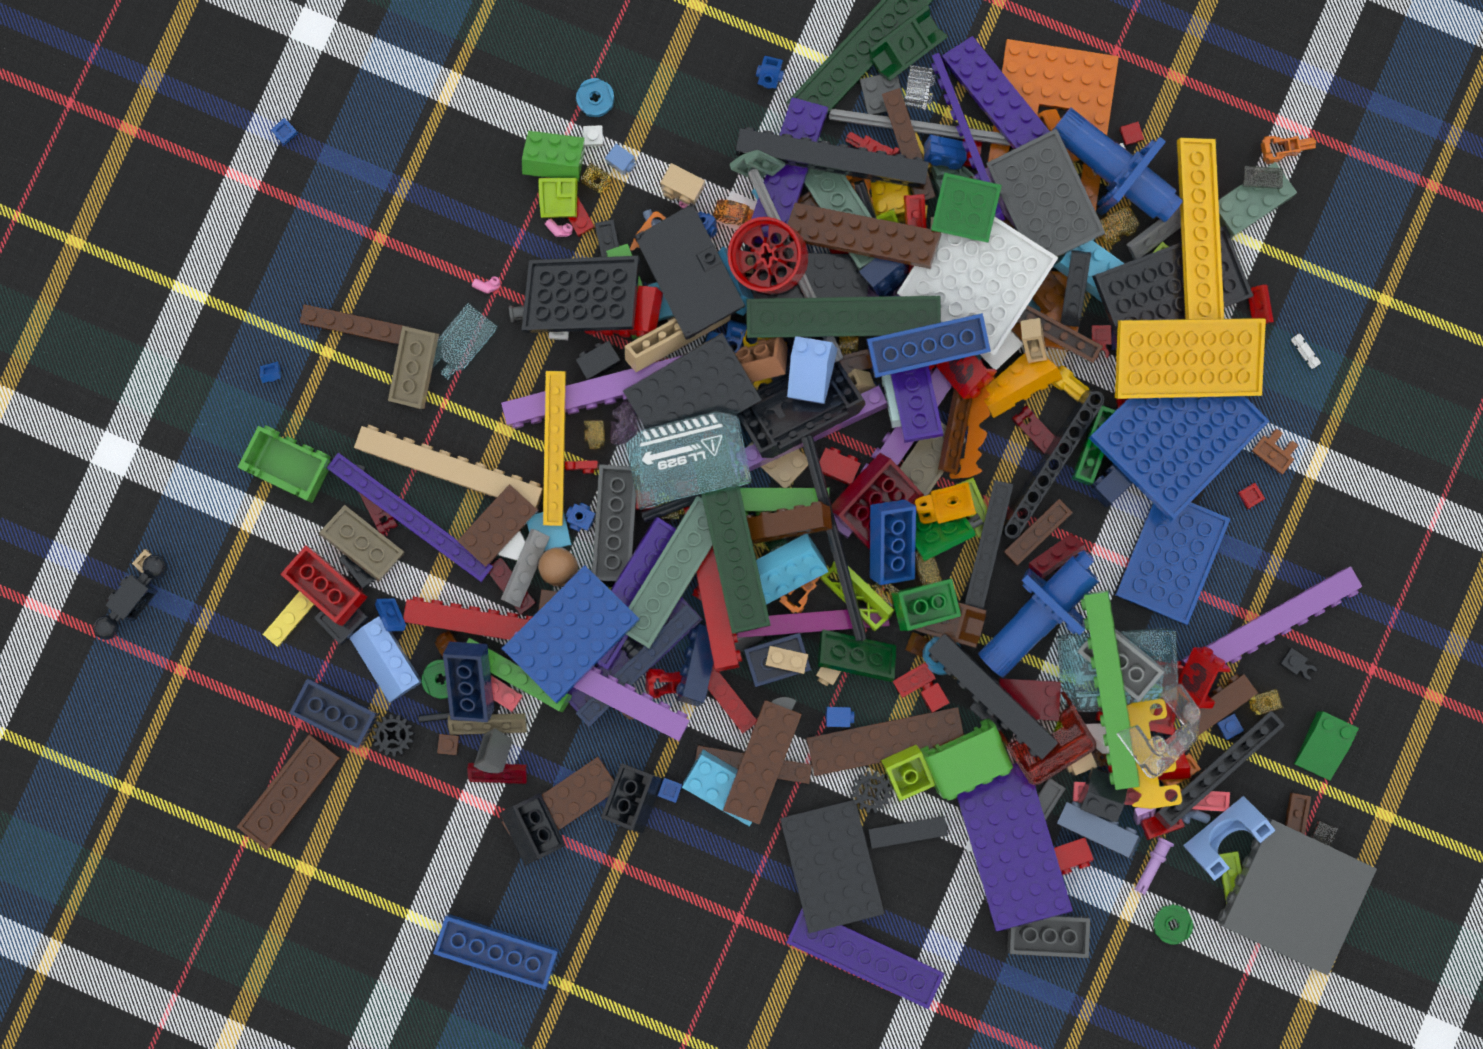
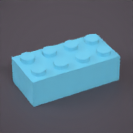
[1053,240,1124,302]
[756,534,829,604]
[682,750,752,826]

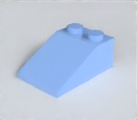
[787,337,838,404]

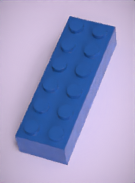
[866,313,991,378]
[433,914,559,990]

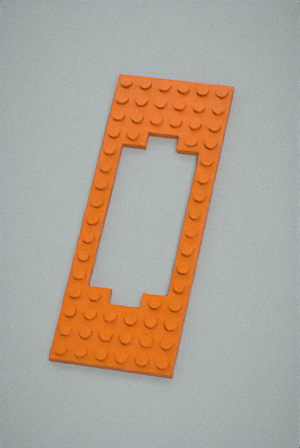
[987,39,1119,351]

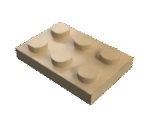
[749,442,809,488]

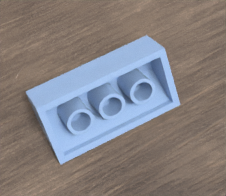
[350,616,422,703]

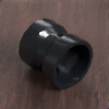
[620,636,644,660]

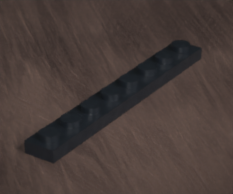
[965,480,1013,609]

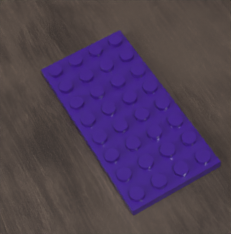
[957,760,1073,932]

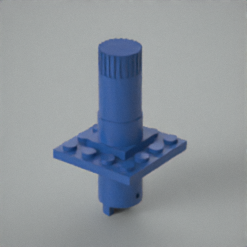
[1052,107,1183,223]
[978,550,1100,678]

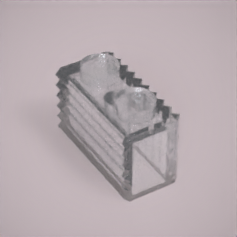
[905,65,936,110]

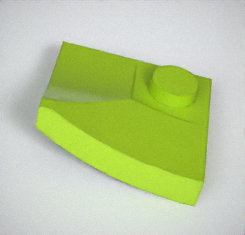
[539,178,577,218]

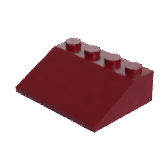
[831,453,924,549]

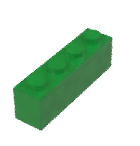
[1071,406,1115,486]

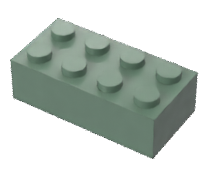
[1218,162,1297,239]

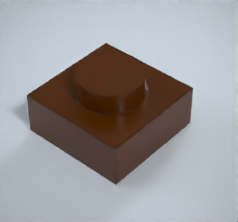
[905,632,929,657]
[437,734,460,755]

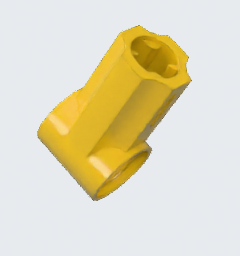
[1051,365,1089,401]

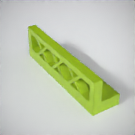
[820,561,894,631]

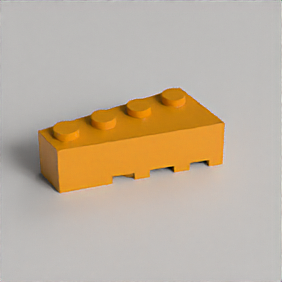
[984,352,1063,418]

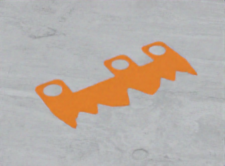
[949,377,994,479]

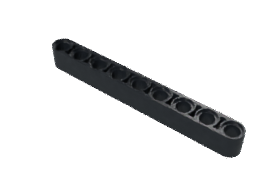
[1002,390,1104,538]

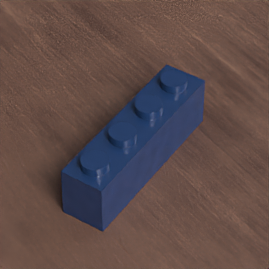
[676,624,714,707]

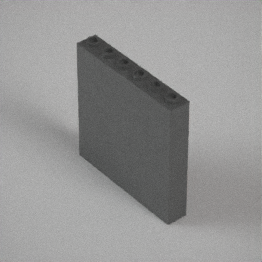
[1218,817,1377,976]

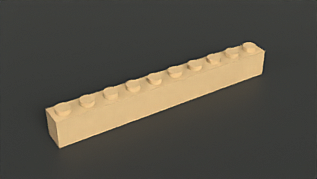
[354,425,544,509]

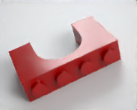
[584,286,663,338]

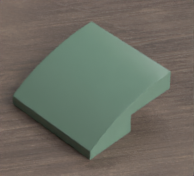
[730,150,786,178]

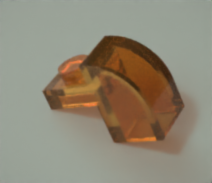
[713,200,754,226]

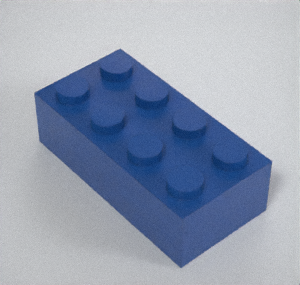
[870,500,916,585]

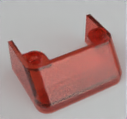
[998,691,1096,785]

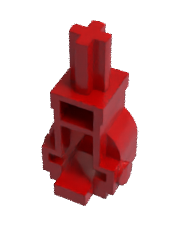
[845,132,900,156]
[645,669,682,699]

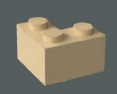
[660,163,705,205]

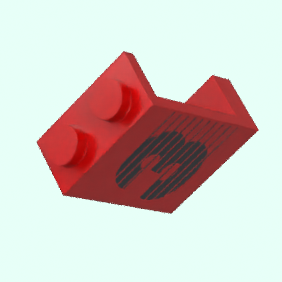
[936,355,997,399]
[1175,647,1231,709]

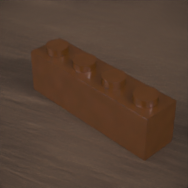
[1178,674,1258,738]

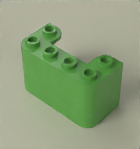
[238,425,331,503]
[920,718,1013,800]

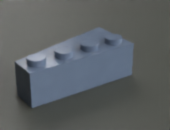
[1057,801,1141,859]

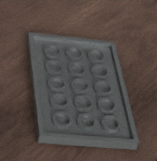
[986,128,1106,257]

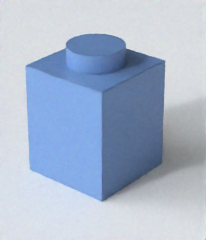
[605,143,636,176]

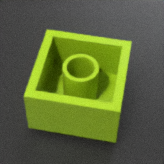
[881,745,935,801]

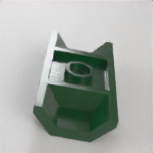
[869,5,948,81]

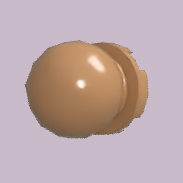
[538,547,578,587]

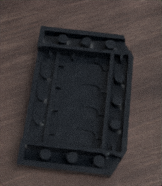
[736,361,866,458]

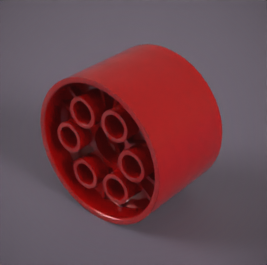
[728,217,808,295]

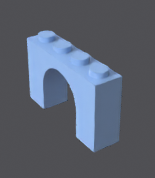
[1183,796,1275,881]

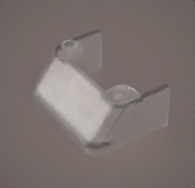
[1117,684,1201,778]

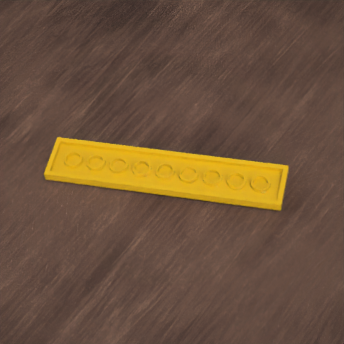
[1177,138,1224,319]

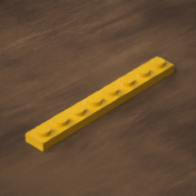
[543,371,566,526]

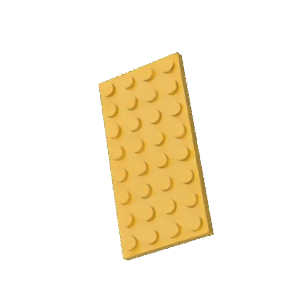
[1115,318,1266,399]

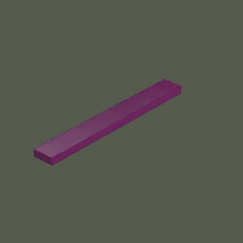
[737,608,890,638]

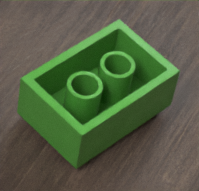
[522,130,585,182]

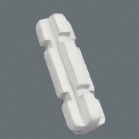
[1291,334,1321,369]

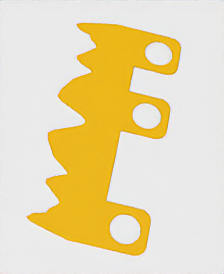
[1127,699,1182,809]

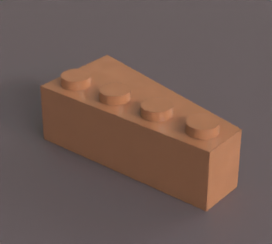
[735,337,788,382]

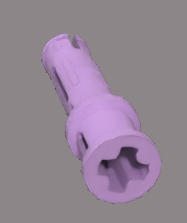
[1134,837,1174,895]

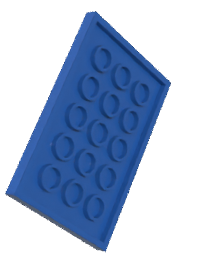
[1115,502,1230,625]
[502,565,640,703]

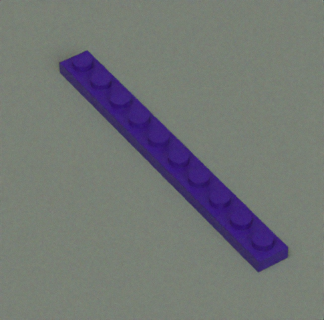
[931,53,1005,221]
[327,453,493,583]

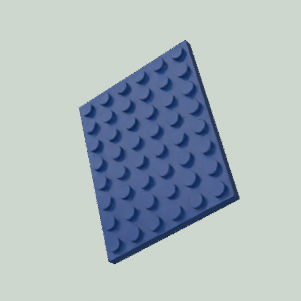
[1089,396,1270,521]

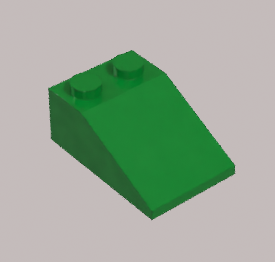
[891,579,961,631]
[1294,711,1359,781]

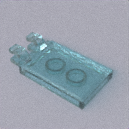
[432,303,498,380]

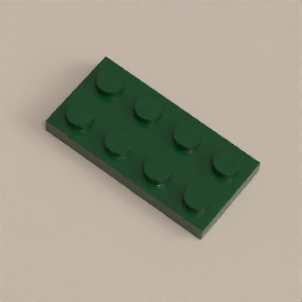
[818,630,896,682]

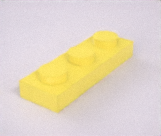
[263,591,314,647]

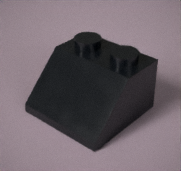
[1078,767,1128,822]

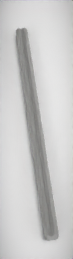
[829,109,1011,146]
[748,169,843,362]

